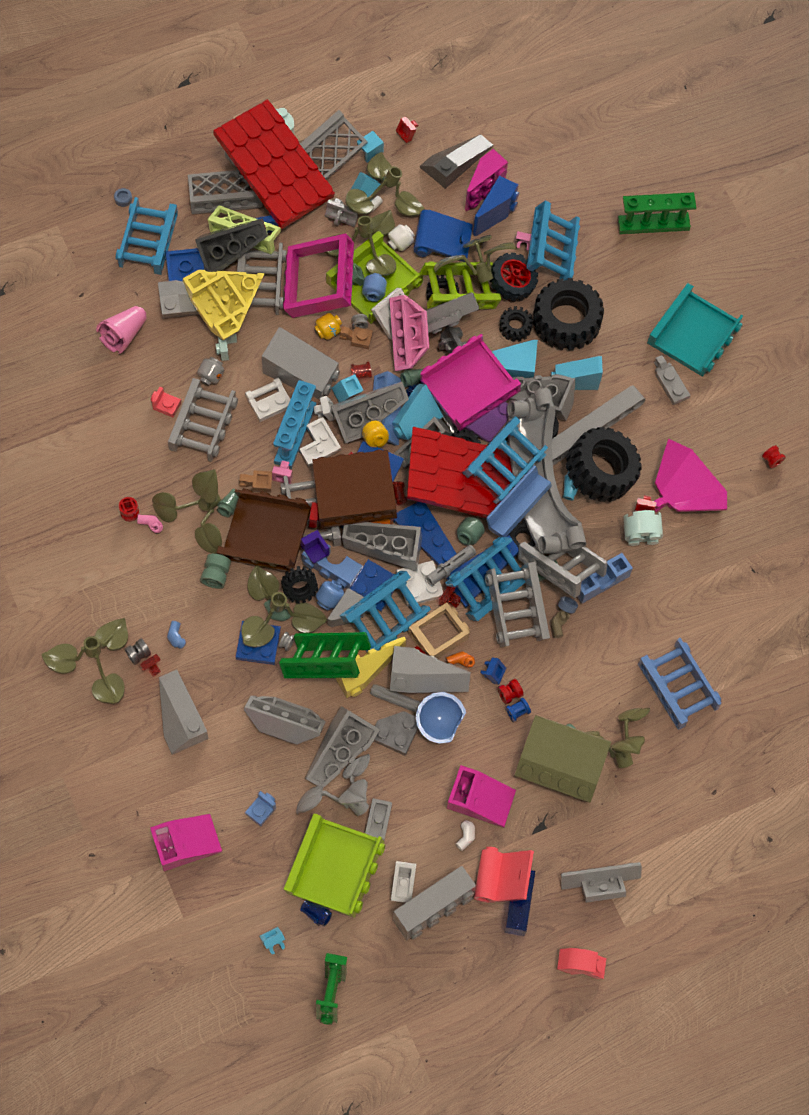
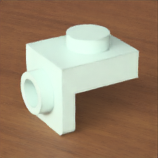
[215,333,237,361]

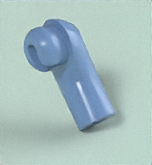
[167,621,186,649]

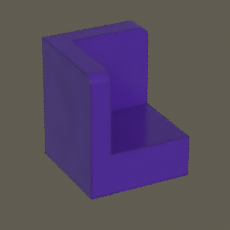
[301,530,329,564]

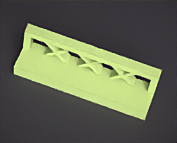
[208,205,281,254]

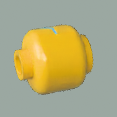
[314,313,342,340]
[362,421,389,448]

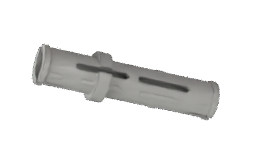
[425,545,476,586]

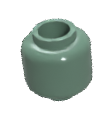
[457,517,485,545]

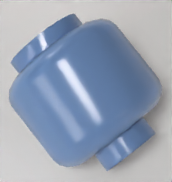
[362,273,387,302]
[316,580,344,610]

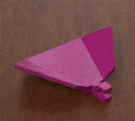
[654,439,727,513]

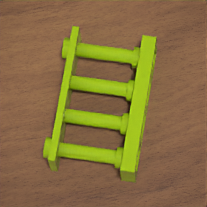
[419,261,501,309]

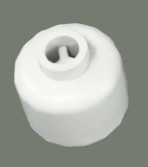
[388,224,415,251]

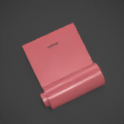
[474,847,534,903]

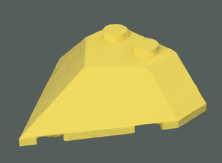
[183,270,265,340]

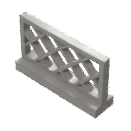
[300,110,368,180]
[188,170,263,214]

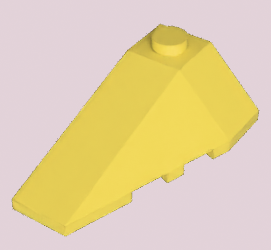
[335,637,406,698]

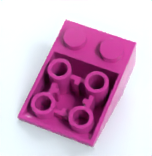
[465,149,508,212]
[447,765,516,828]
[150,814,222,871]

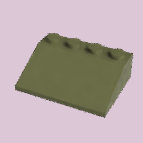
[514,715,611,803]

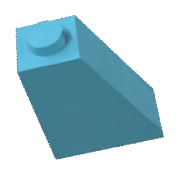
[492,340,538,378]
[551,356,603,390]
[392,384,444,440]

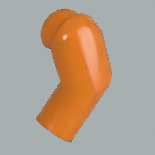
[446,651,475,668]

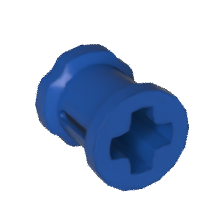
[505,697,531,722]

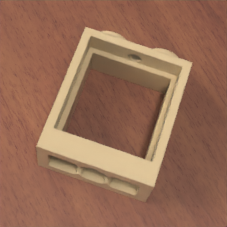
[408,603,470,659]

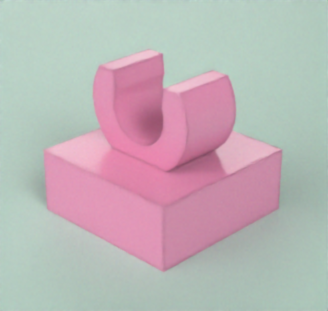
[516,231,531,250]
[272,460,293,484]

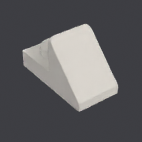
[391,861,416,903]

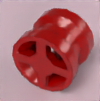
[762,445,786,469]

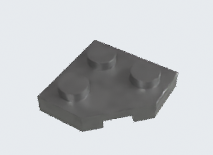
[373,711,418,756]

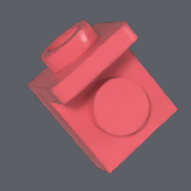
[151,387,181,418]

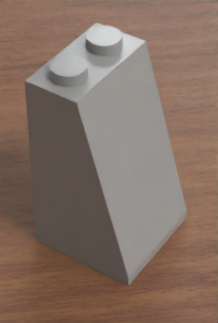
[262,327,340,400]

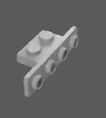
[426,292,479,334]
[561,862,642,903]

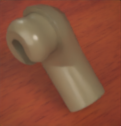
[551,611,570,638]

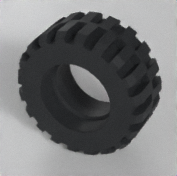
[533,278,604,351]
[566,427,642,502]

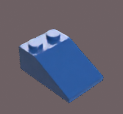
[473,176,519,236]

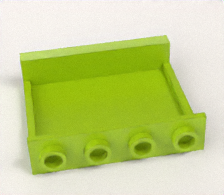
[326,231,423,324]
[284,813,385,918]

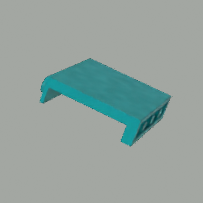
[647,283,743,377]

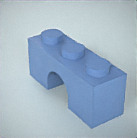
[302,544,363,589]
[578,553,633,604]

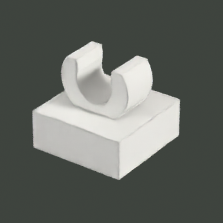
[314,396,336,421]

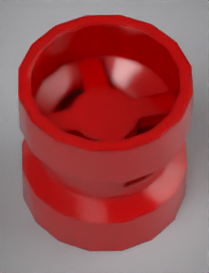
[119,497,139,522]
[497,679,524,705]

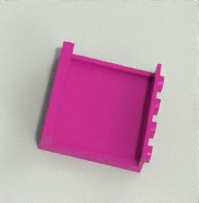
[420,334,521,431]

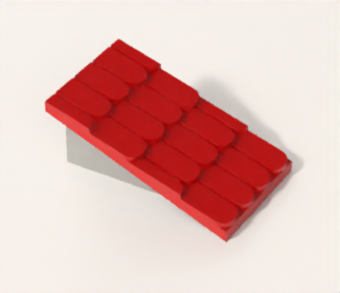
[213,99,335,229]
[407,427,513,518]

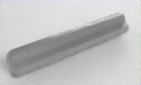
[370,684,421,712]

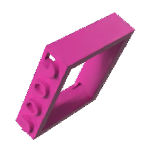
[283,233,354,318]

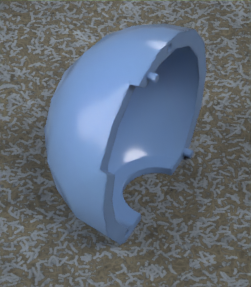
[416,692,466,744]

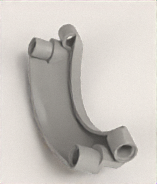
[507,388,586,554]

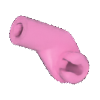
[137,515,163,533]

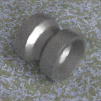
[124,638,151,665]

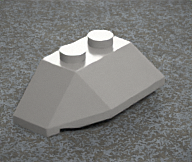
[244,696,326,744]

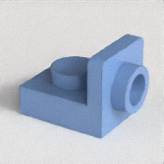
[245,791,276,827]

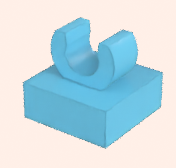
[259,927,285,954]

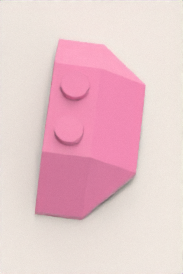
[389,295,429,371]

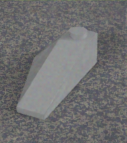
[305,706,380,788]

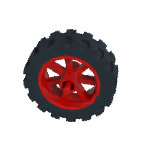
[489,252,538,301]

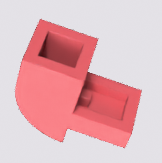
[557,948,606,979]

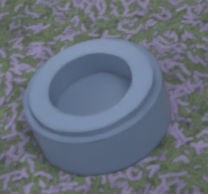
[114,188,132,207]
[558,596,578,613]

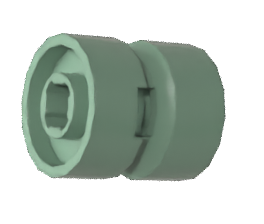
[200,554,231,589]

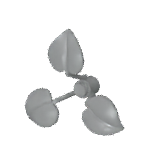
[296,754,370,816]

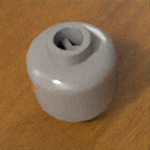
[197,357,225,386]

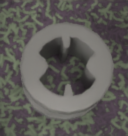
[351,314,368,329]
[279,632,294,651]

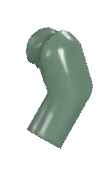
[264,600,290,621]

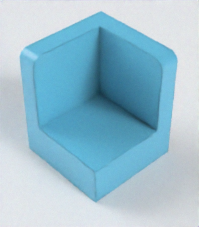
[357,131,384,163]
[351,172,380,201]
[332,374,364,402]

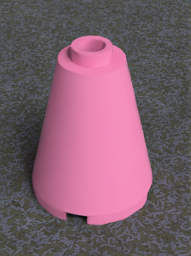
[96,306,147,354]

